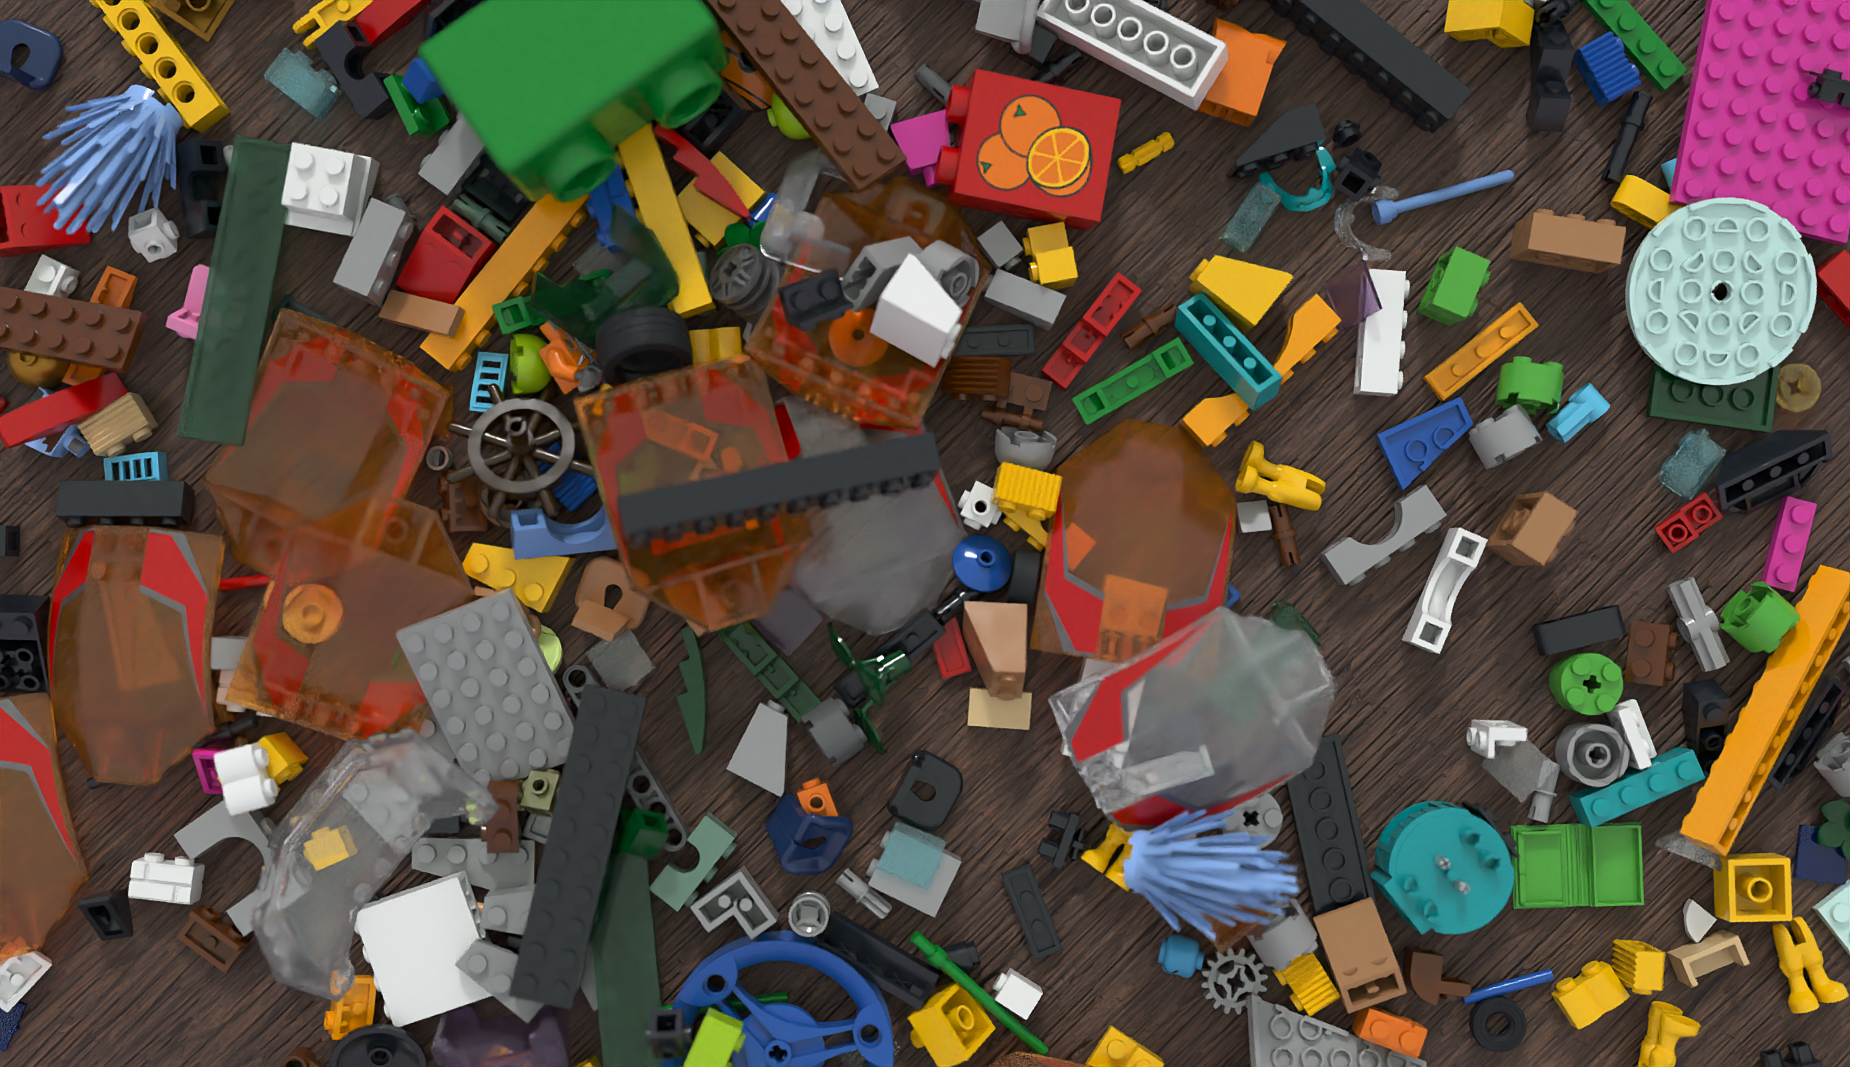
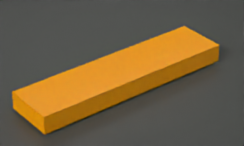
[1422,302,1539,401]

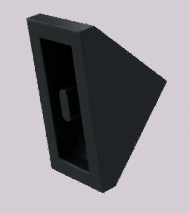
[77,889,133,941]

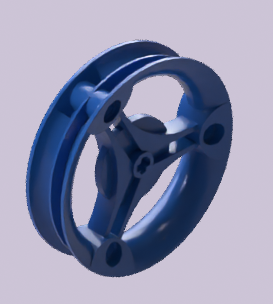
[661,930,893,1067]

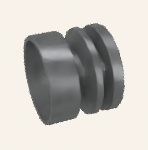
[708,243,790,325]

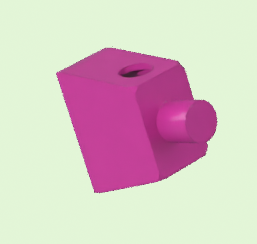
[890,109,951,188]

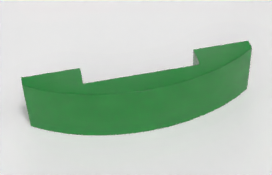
[491,267,618,335]
[1072,337,1194,425]

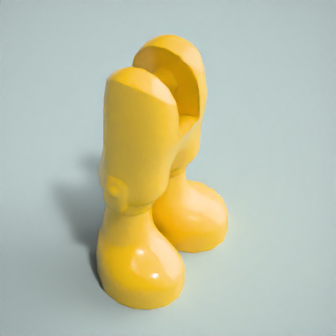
[1235,440,1326,511]
[1080,796,1151,892]
[1772,917,1849,1014]
[1637,1001,1701,1067]

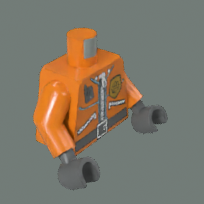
[539,317,602,395]

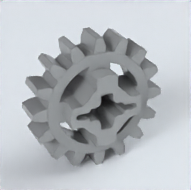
[1199,945,1268,1015]

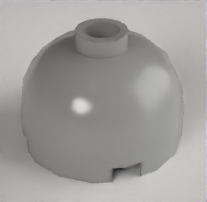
[995,426,1057,471]

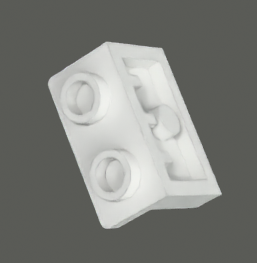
[24,254,80,298]
[1606,699,1657,770]
[1467,719,1527,758]
[0,934,52,1013]

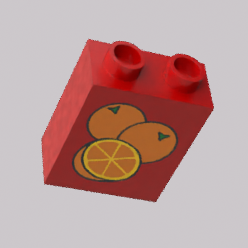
[934,69,1121,231]

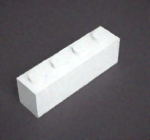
[1354,269,1410,397]

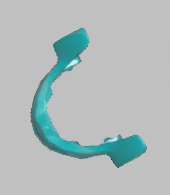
[1258,146,1336,212]

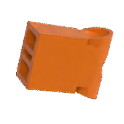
[1197,17,1288,128]

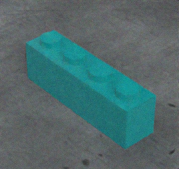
[1174,291,1282,412]
[1568,747,1705,827]

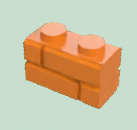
[1351,1005,1427,1059]

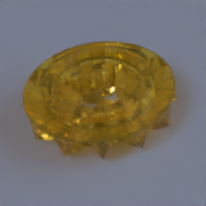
[1775,363,1821,412]

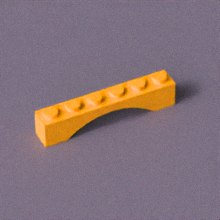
[1179,294,1342,448]

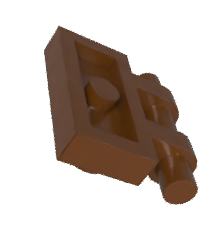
[981,372,1053,432]

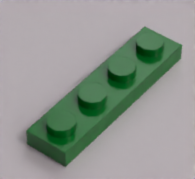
[1581,0,1688,93]

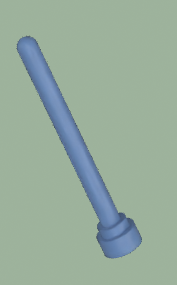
[1371,170,1515,226]

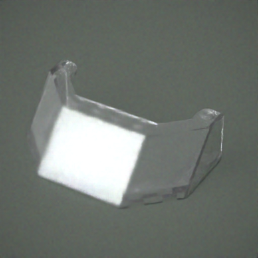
[249,728,499,1002]

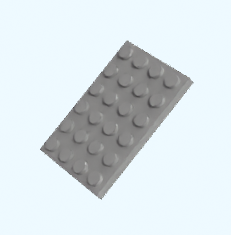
[395,587,576,794]

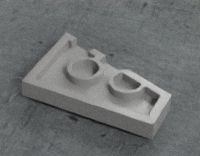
[455,938,544,1024]

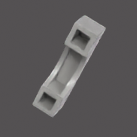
[1318,485,1447,586]

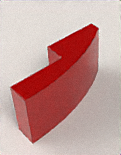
[1654,491,1723,554]

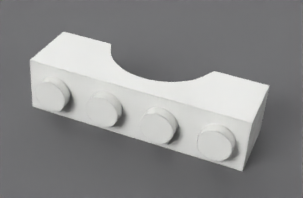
[1402,527,1487,654]

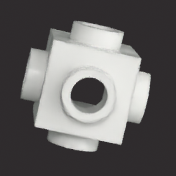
[128,207,180,263]
[957,481,1002,530]

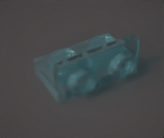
[1657,428,1727,501]

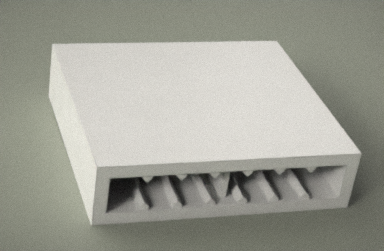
[352,870,493,1027]

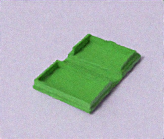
[1509,822,1644,909]

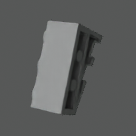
[333,198,413,308]
[479,884,536,935]

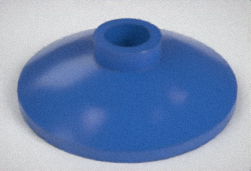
[952,535,1012,593]

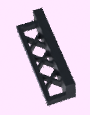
[813,911,942,1010]

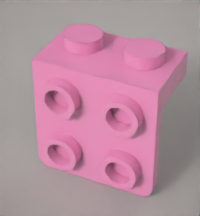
[165,264,253,351]

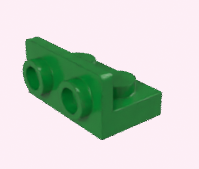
[383,74,452,137]

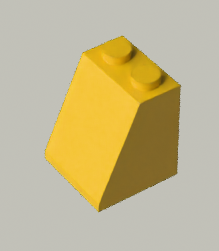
[1188,255,1293,333]

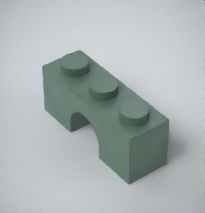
[649,812,738,912]

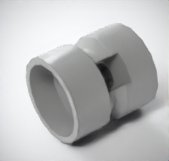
[788,890,831,937]

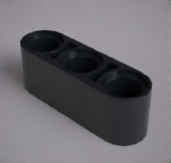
[1532,605,1626,656]

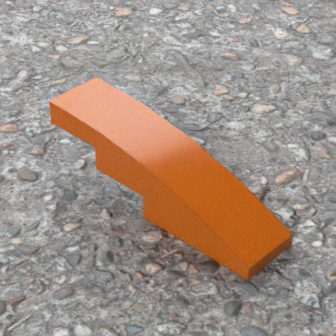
[62,265,138,387]

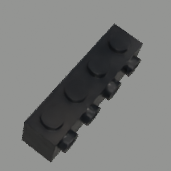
[55,480,195,529]

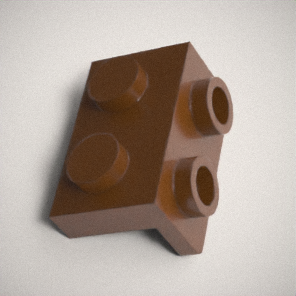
[1624,621,1679,687]
[176,905,251,973]

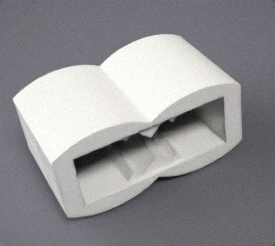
[214,742,278,816]

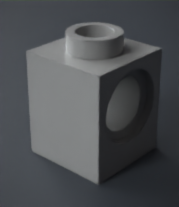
[976,220,1024,272]

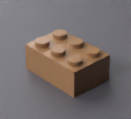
[1509,209,1626,274]
[1485,491,1578,566]

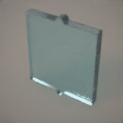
[877,820,947,889]

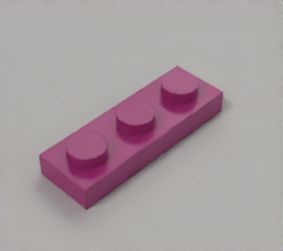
[1761,496,1817,592]

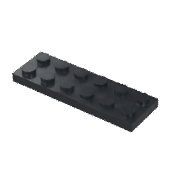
[1277,733,1379,916]

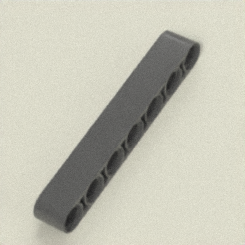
[563,664,690,851]

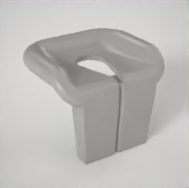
[975,0,1039,54]

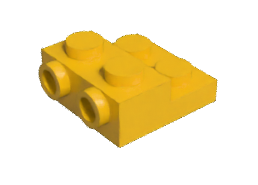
[1083,1025,1164,1067]

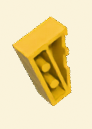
[459,543,576,613]

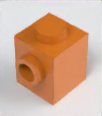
[797,777,840,816]

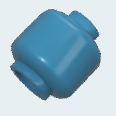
[1158,933,1205,978]

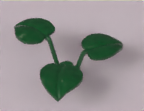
[827,621,912,755]

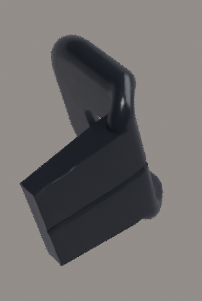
[887,750,963,831]

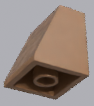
[962,601,1027,701]

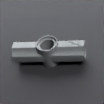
[1666,577,1730,672]

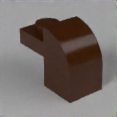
[1403,946,1471,1005]

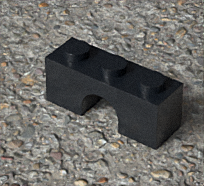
[314,20,396,120]
[176,139,233,240]

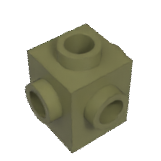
[520,768,562,818]

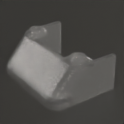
[760,147,880,280]

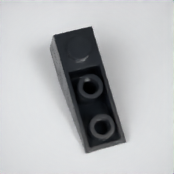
[1682,679,1730,778]

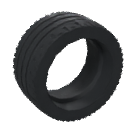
[596,306,693,393]

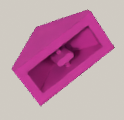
[192,745,235,795]

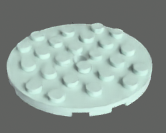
[1625,197,1817,385]

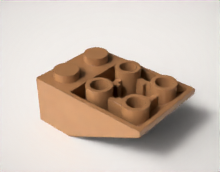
[1313,897,1407,1014]

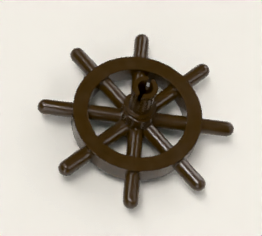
[446,381,599,519]

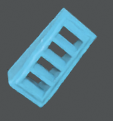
[469,351,510,413]
[103,451,169,481]

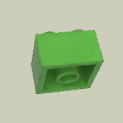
[1416,246,1490,326]

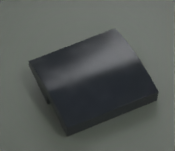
[461,151,530,226]

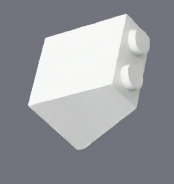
[869,253,962,368]

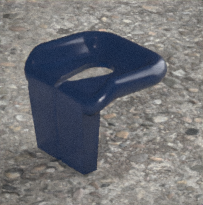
[0,19,63,90]
[765,794,853,875]

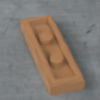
[378,289,465,339]

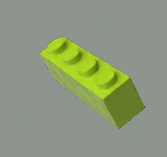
[683,1008,746,1067]

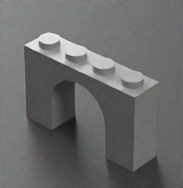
[174,799,314,937]

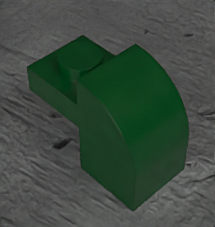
[615,807,669,859]

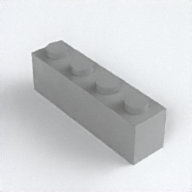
[418,112,487,201]

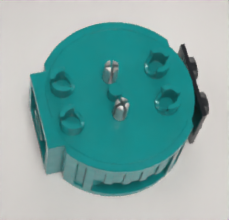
[1370,800,1520,935]

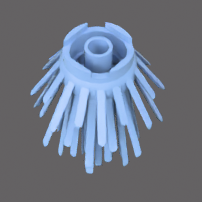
[36,85,183,234]
[1124,809,1298,941]

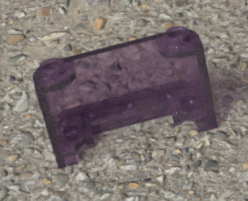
[431,1004,570,1067]

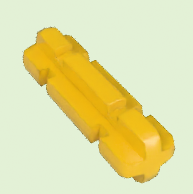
[1117,132,1175,174]

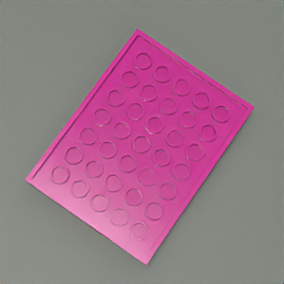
[1668,0,1850,246]

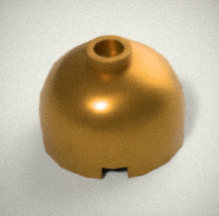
[7,351,71,390]

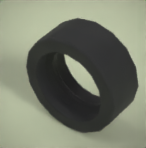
[1006,549,1040,610]

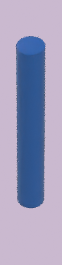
[1461,968,1554,1005]

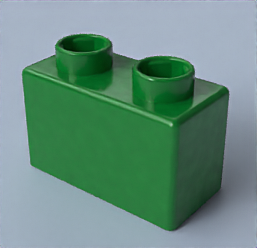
[418,0,729,203]

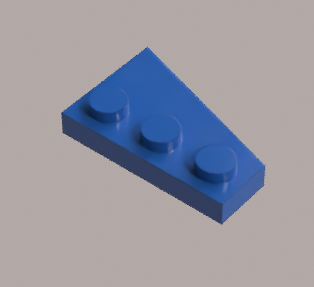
[1375,397,1473,491]

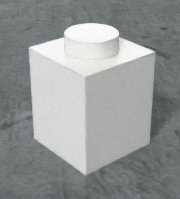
[993,968,1043,1020]

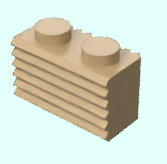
[77,392,158,458]

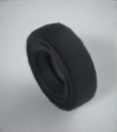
[1469,996,1527,1053]

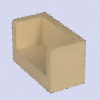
[967,687,1032,730]
[1667,929,1750,988]

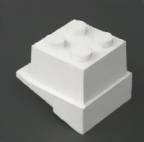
[281,142,380,237]

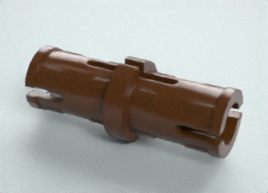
[1120,302,1177,352]
[1268,503,1302,567]

